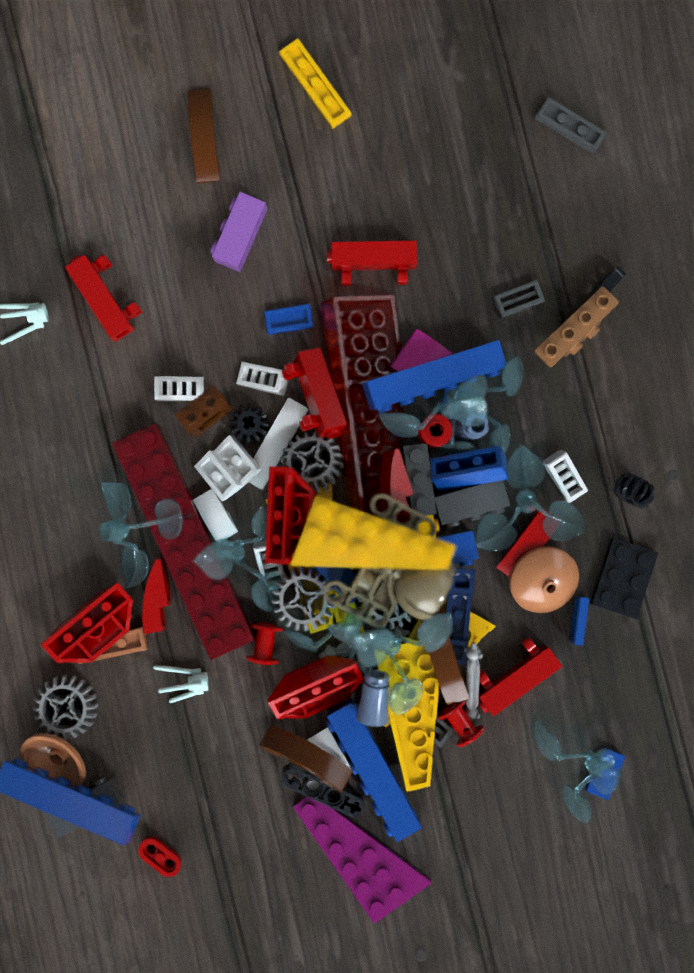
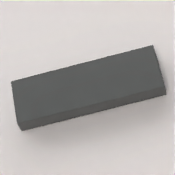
[535,96,607,155]

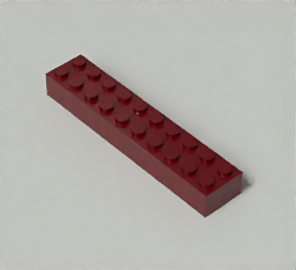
[112,424,256,660]

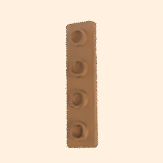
[535,287,619,367]

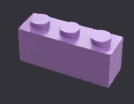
[211,192,267,272]

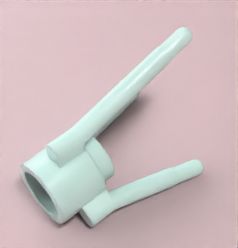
[0,302,49,345]
[153,665,209,703]

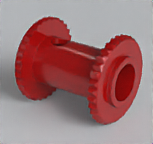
[417,414,453,449]
[246,622,283,665]
[438,700,485,747]

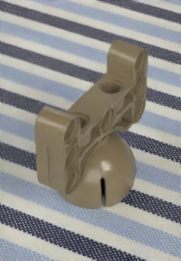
[323,493,456,627]

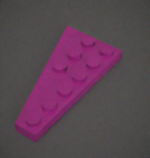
[293,796,432,924]

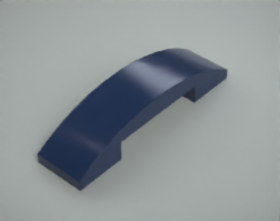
[445,568,476,665]

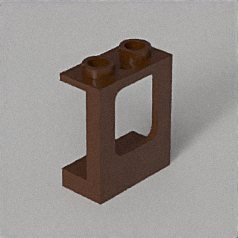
[175,385,234,438]

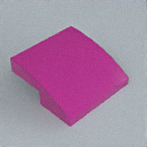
[390,329,453,372]

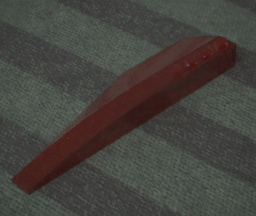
[320,295,405,580]

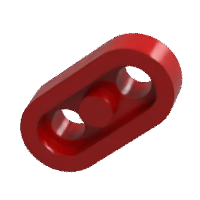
[138,836,182,877]

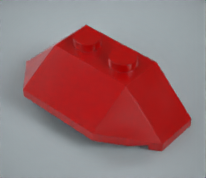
[265,466,317,565]
[41,582,133,663]
[267,655,364,719]

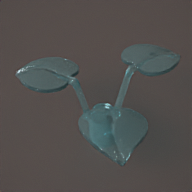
[455,356,523,454]
[379,390,487,456]
[475,445,586,551]
[99,482,182,588]
[193,503,283,611]
[352,612,453,715]
[283,613,372,680]
[535,719,622,823]

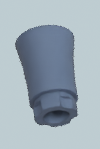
[450,411,489,443]
[356,669,390,727]

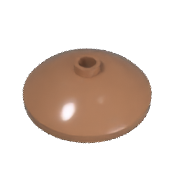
[509,546,579,613]
[19,733,86,787]

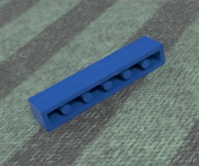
[362,340,507,413]
[326,699,422,842]
[0,758,141,845]

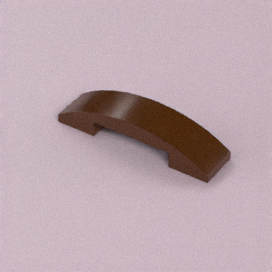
[188,88,220,184]
[420,606,470,705]
[259,725,353,793]

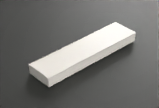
[249,397,309,490]

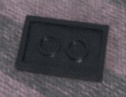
[590,538,658,619]

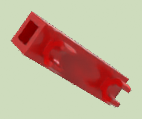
[327,241,417,286]
[65,254,143,342]
[281,348,347,439]
[479,637,563,717]

